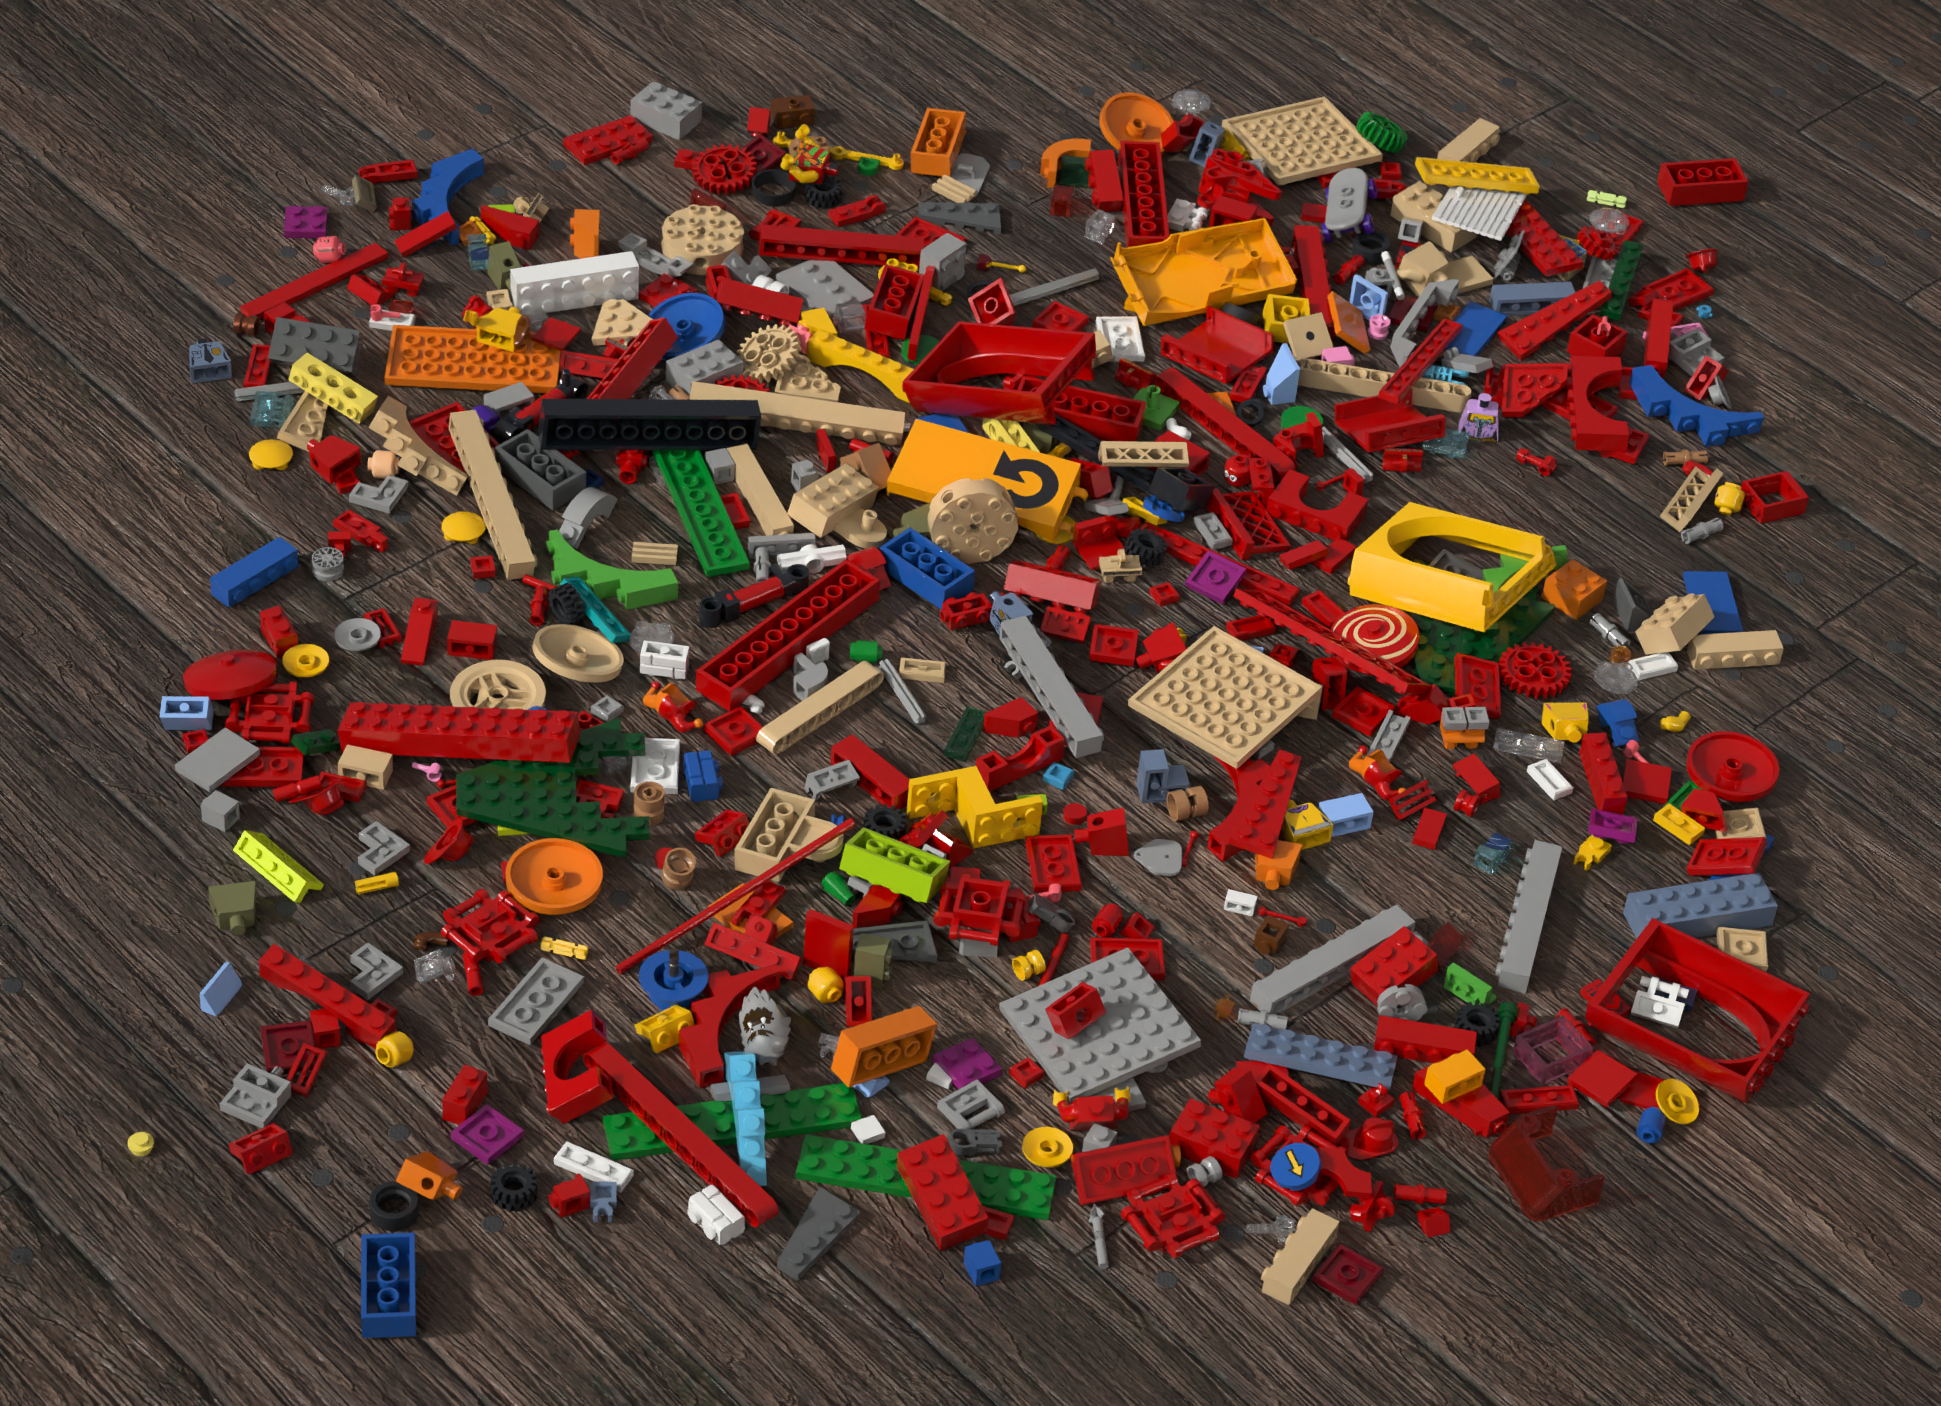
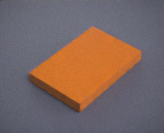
[1328,291,1371,354]
[708,883,793,939]

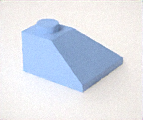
[1349,274,1388,321]
[1263,343,1300,405]

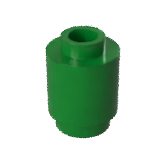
[850,640,883,664]

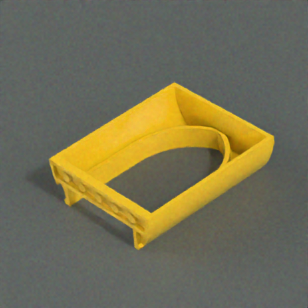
[1348,502,1556,632]

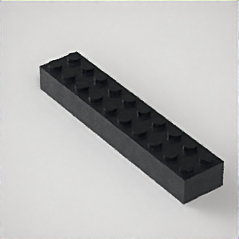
[538,399,761,450]

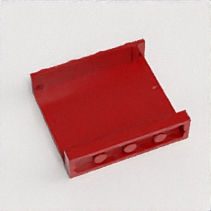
[1161,305,1273,384]
[1335,389,1446,453]

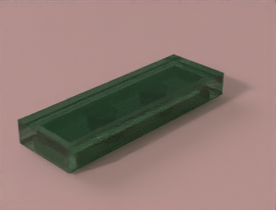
[944,706,987,762]

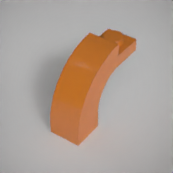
[1040,139,1091,188]

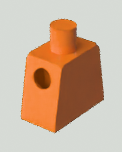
[1255,840,1302,890]
[396,1151,463,1200]

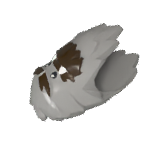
[739,987,791,1066]

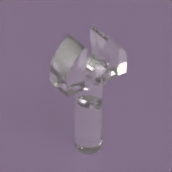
[321,185,355,206]
[1246,1215,1296,1242]

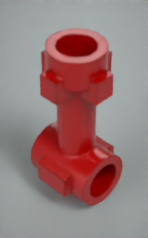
[1516,448,1557,476]

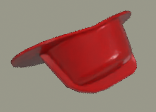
[1685,249,1720,274]
[289,779,344,815]
[423,818,473,864]
[1340,1117,1399,1160]

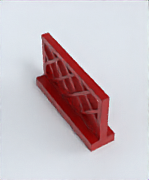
[1206,488,1291,560]

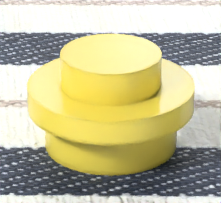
[128,1132,154,1156]

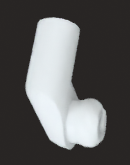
[741,695,765,715]

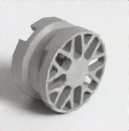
[312,547,344,581]

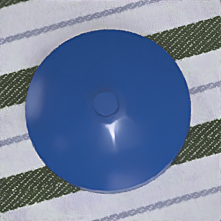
[648,293,726,361]

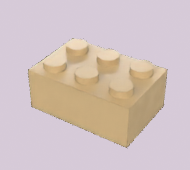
[1635,593,1715,655]

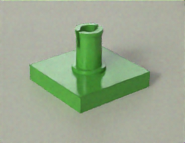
[1133,385,1180,431]

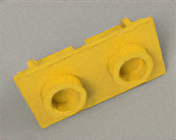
[1219,128,1251,162]

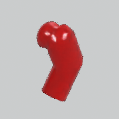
[1682,460,1713,476]

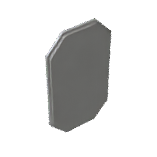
[942,153,990,196]

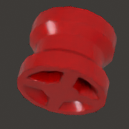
[1454,789,1481,818]

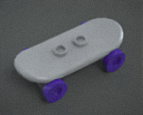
[1322,168,1378,243]

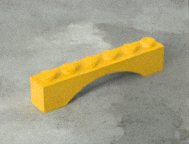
[807,329,914,403]

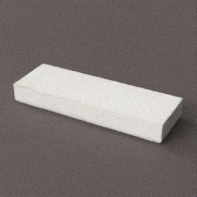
[554,1141,634,1193]

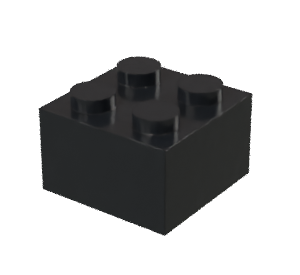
[1149,467,1215,512]

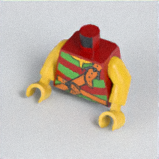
[781,124,839,184]

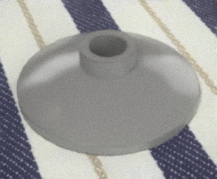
[334,618,381,651]

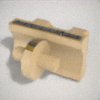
[513,193,549,223]
[1099,549,1142,583]

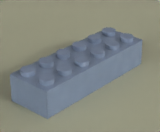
[1623,872,1778,939]

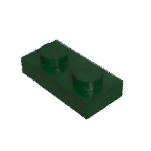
[291,729,341,755]

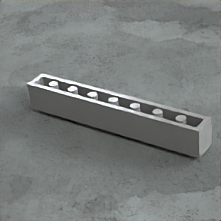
[999,616,1104,758]
[1495,840,1562,993]
[1250,905,1416,1015]

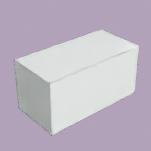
[1224,889,1257,917]

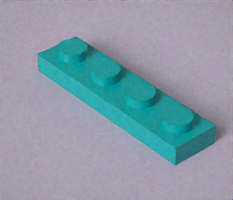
[560,577,631,643]

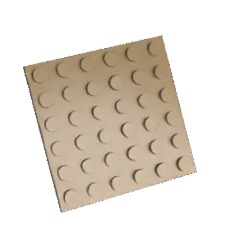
[1222,97,1383,185]
[1128,626,1322,769]

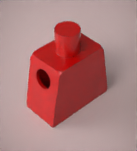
[307,435,361,484]
[1312,657,1347,710]
[1074,808,1129,856]

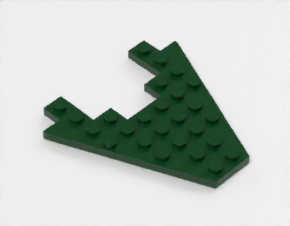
[1397,558,1555,696]
[456,718,650,857]

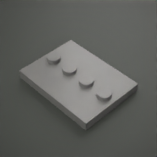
[776,260,874,321]

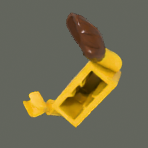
[463,307,531,352]

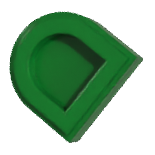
[858,157,880,176]

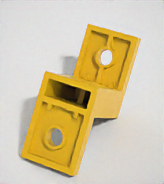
[907,766,1043,849]

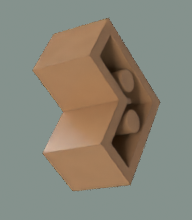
[839,443,891,491]

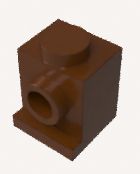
[1254,915,1290,955]

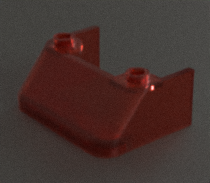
[1488,1105,1605,1221]

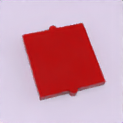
[532,317,581,351]
[1620,1071,1664,1109]

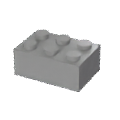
[630,81,702,140]
[666,339,743,395]

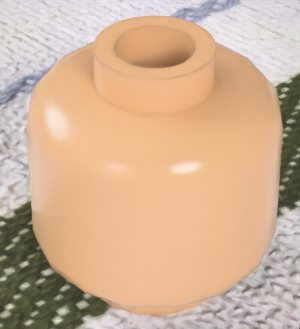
[368,450,400,479]

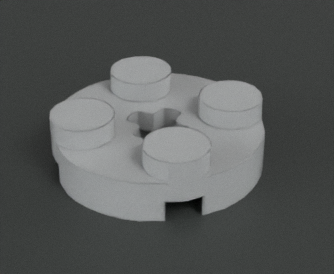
[1377,984,1427,1021]

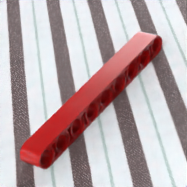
[1153,368,1296,483]

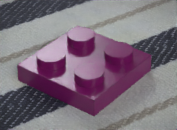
[284,206,327,238]
[1185,551,1246,605]
[1588,808,1637,843]
[932,1038,1003,1089]
[451,1104,524,1165]

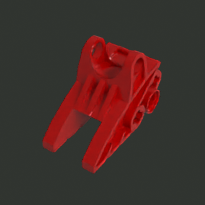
[1197,149,1282,226]

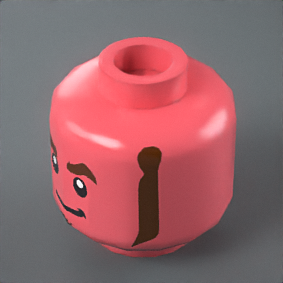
[313,236,346,263]

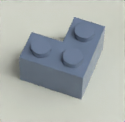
[1136,749,1189,804]

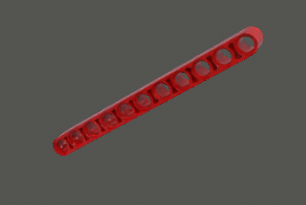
[583,1042,779,1228]

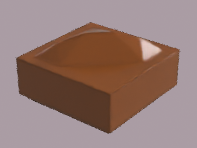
[1434,304,1461,321]

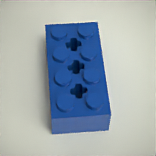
[879,527,975,609]
[361,1233,416,1338]

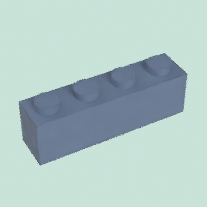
[1489,282,1575,316]

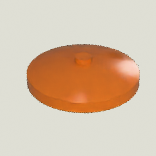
[1099,92,1174,156]
[506,838,603,915]

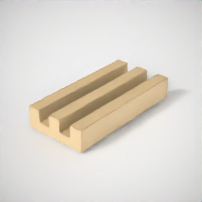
[932,174,976,203]
[632,542,678,565]
[899,658,946,683]

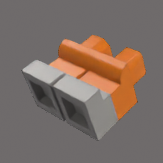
[1440,707,1490,749]

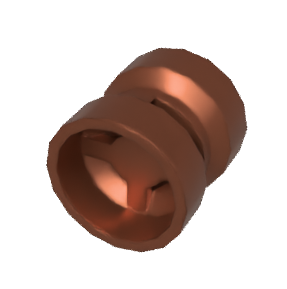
[233,313,260,337]

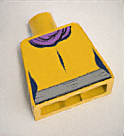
[1281,800,1333,850]

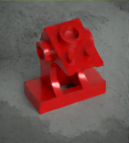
[1273,412,1324,467]

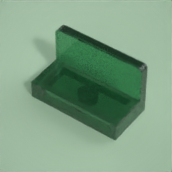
[1060,156,1092,189]

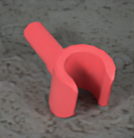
[370,305,400,321]
[1597,316,1611,336]
[1623,740,1649,763]
[1028,883,1062,903]

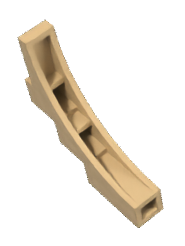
[369,396,468,496]

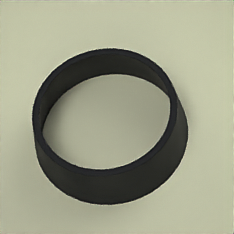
[752,169,796,206]

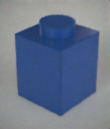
[964,1240,1001,1286]

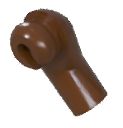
[414,931,449,950]

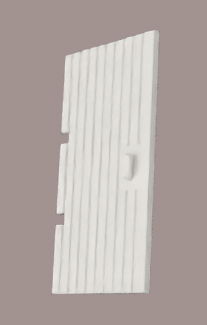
[1432,185,1527,241]

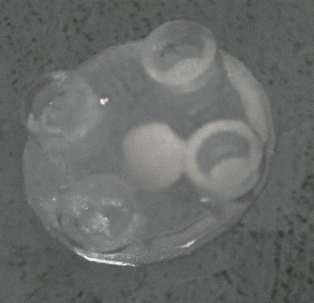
[1172,89,1211,116]
[1589,208,1629,234]
[629,621,674,653]
[1594,661,1638,694]

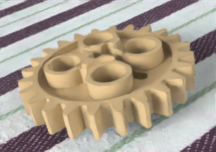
[736,324,802,384]

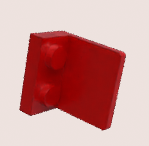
[1072,515,1128,570]

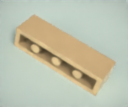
[1437,118,1500,163]
[1687,630,1784,670]
[1261,1208,1340,1305]

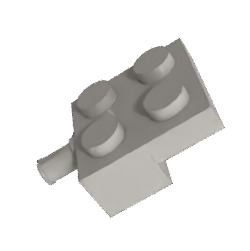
[1668,328,1724,376]
[220,1063,291,1128]

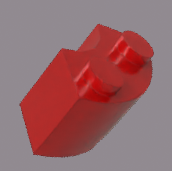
[1161,113,1204,152]

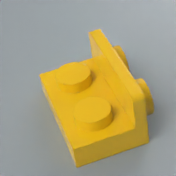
[635,1005,695,1053]

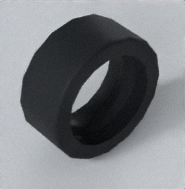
[1351,230,1391,265]
[369,1181,419,1231]

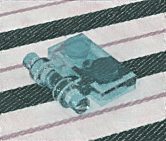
[250,391,294,428]
[1422,428,1470,459]

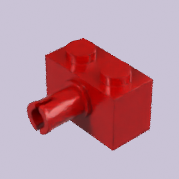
[1208,1068,1267,1123]

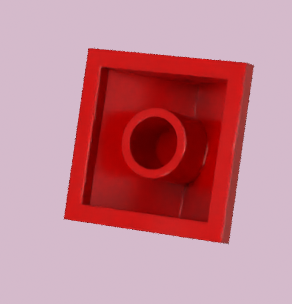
[968,278,1016,326]

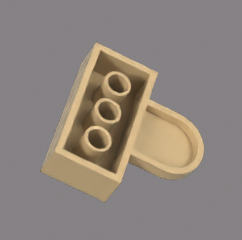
[1390,181,1477,253]
[787,464,887,548]
[735,788,843,882]

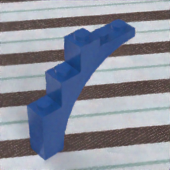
[411,148,484,246]
[1629,365,1764,447]

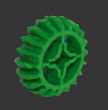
[1356,112,1408,153]

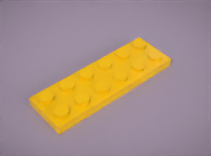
[1415,157,1540,194]

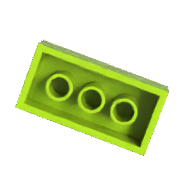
[839,827,950,903]

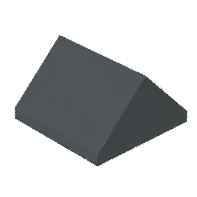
[1613,577,1654,632]

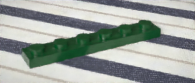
[1600,240,1644,321]

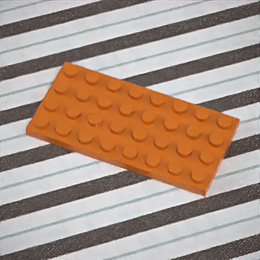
[385,325,561,394]

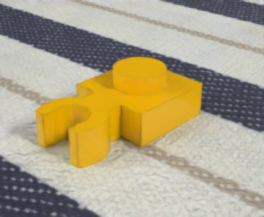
[1573,835,1612,871]

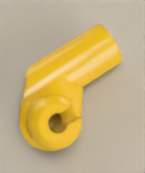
[1660,711,1691,732]

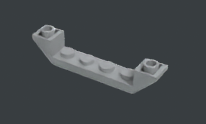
[1390,279,1460,368]

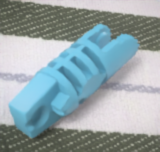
[1421,365,1470,386]

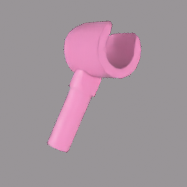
[412,762,442,782]

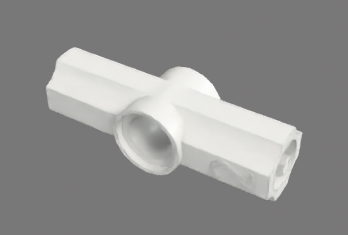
[777,544,847,574]

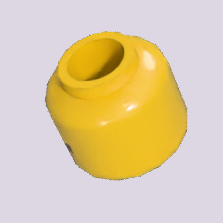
[1714,482,1745,516]
[808,967,844,1003]
[376,1031,413,1068]

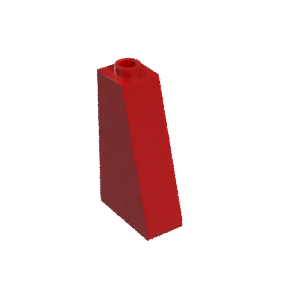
[1644,298,1673,379]
[1412,1056,1510,1138]

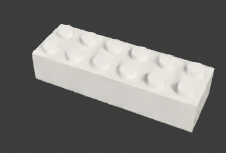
[510,251,639,316]

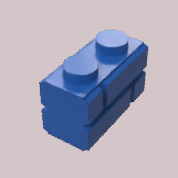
[684,750,723,802]

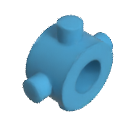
[1696,305,1713,319]

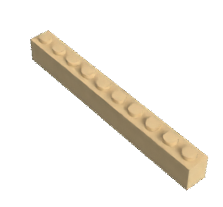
[689,381,905,445]
[449,410,537,580]

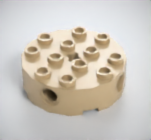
[661,204,744,275]
[927,478,1018,564]

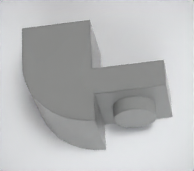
[793,653,828,701]

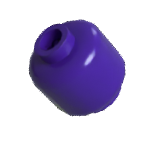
[472,405,500,436]

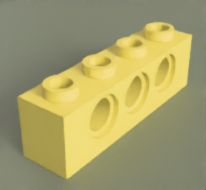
[289,353,378,424]
[982,418,1040,452]

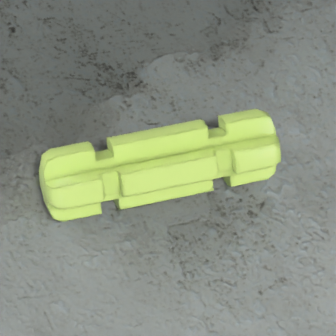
[1587,190,1626,208]

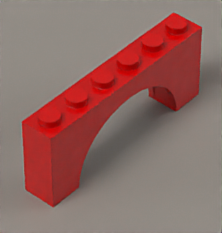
[1566,356,1629,452]

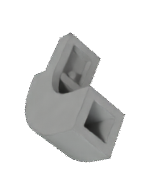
[559,487,618,549]

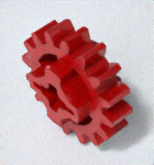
[1577,226,1619,261]

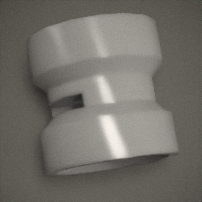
[1187,1156,1222,1187]

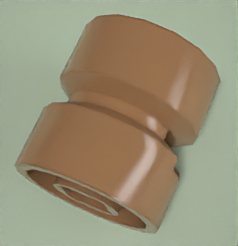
[634,781,665,826]
[1166,786,1208,821]
[661,847,696,890]

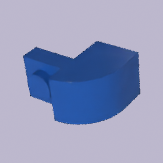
[1596,699,1639,747]

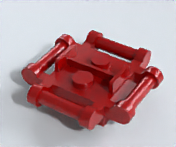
[225,681,314,744]
[933,874,1027,946]
[441,889,540,964]
[1250,1124,1348,1207]
[1120,1172,1226,1258]

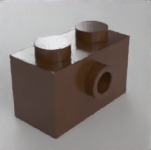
[771,95,815,129]

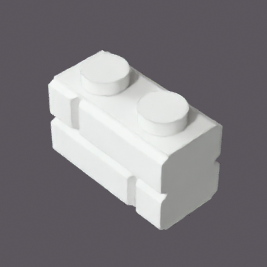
[640,640,690,679]
[688,1184,745,1246]

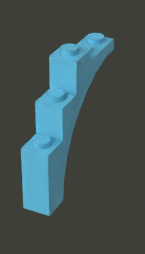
[724,1051,767,1186]

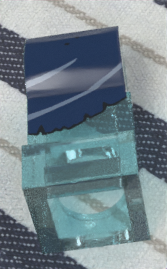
[467,234,489,271]
[1473,832,1514,875]

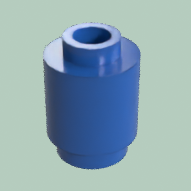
[1636,1107,1666,1144]

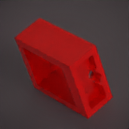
[1741,471,1809,524]

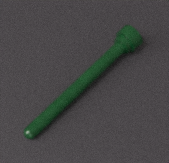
[1489,1002,1519,1099]

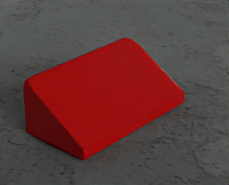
[347,274,394,305]

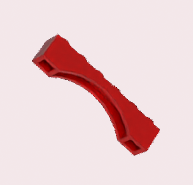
[258,944,396,1049]

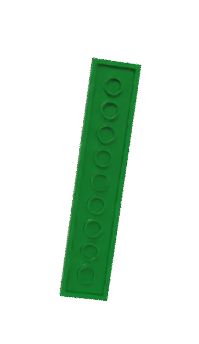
[651,450,750,577]
[603,1083,862,1161]
[795,1134,1056,1221]

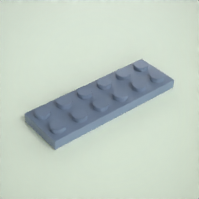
[1244,1023,1398,1090]

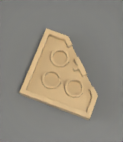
[592,299,653,346]
[774,355,841,402]

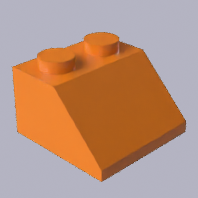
[570,209,600,259]

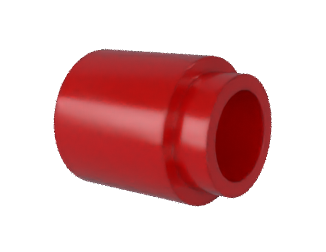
[1092,903,1123,938]

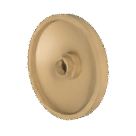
[532,624,624,683]

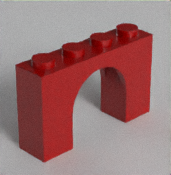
[1267,470,1368,541]
[541,1010,613,1124]

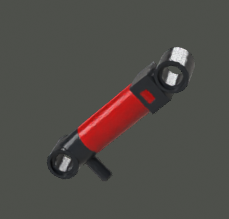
[492,369,588,442]
[699,563,809,628]

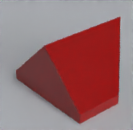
[918,830,974,870]

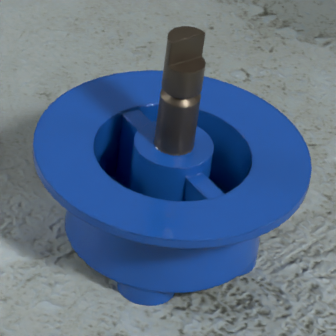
[639,948,708,1011]

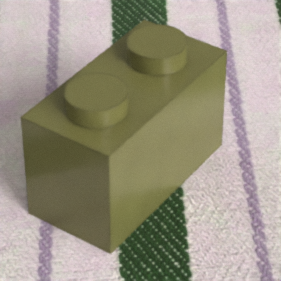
[854,933,893,990]

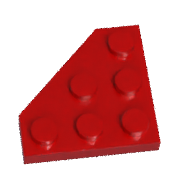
[1502,363,1568,417]

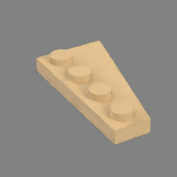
[277,391,328,452]

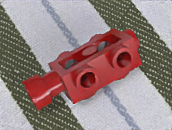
[616,450,650,484]
[940,592,1005,630]

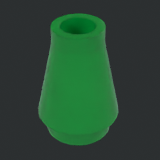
[821,871,856,906]

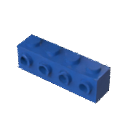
[210,537,298,608]

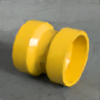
[1012,950,1046,981]

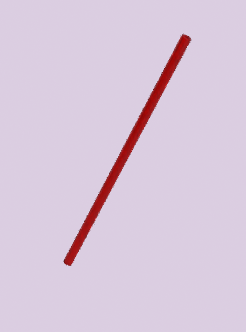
[615,818,856,975]

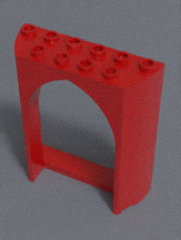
[902,321,1096,425]
[1586,918,1810,1103]

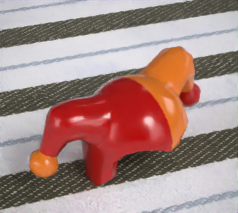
[643,681,703,733]
[1349,745,1406,800]

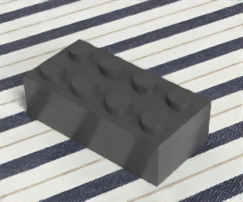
[268,317,364,378]
[495,429,586,510]

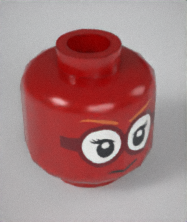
[1224,455,1251,488]

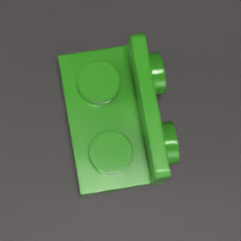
[1444,962,1497,1008]

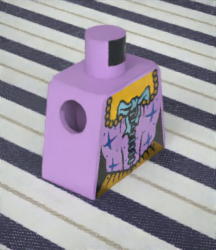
[1458,393,1499,442]

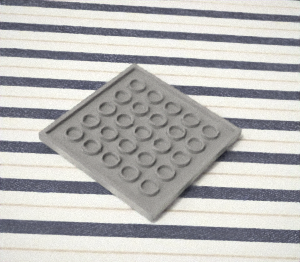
[999,948,1201,1104]

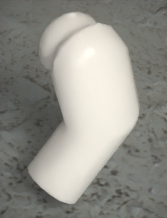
[1166,418,1191,440]

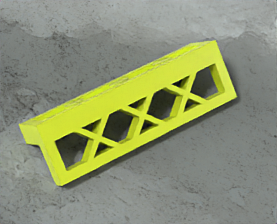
[233,830,324,903]

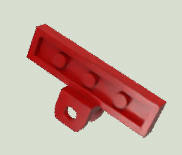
[704,915,802,981]

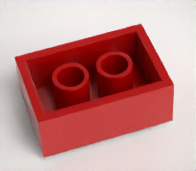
[1350,926,1439,1007]
[1169,1098,1260,1179]

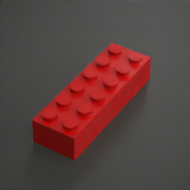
[1017,376,1147,442]

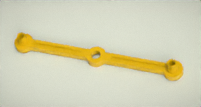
[773,131,904,170]

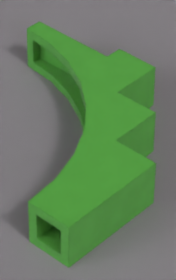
[546,529,678,610]

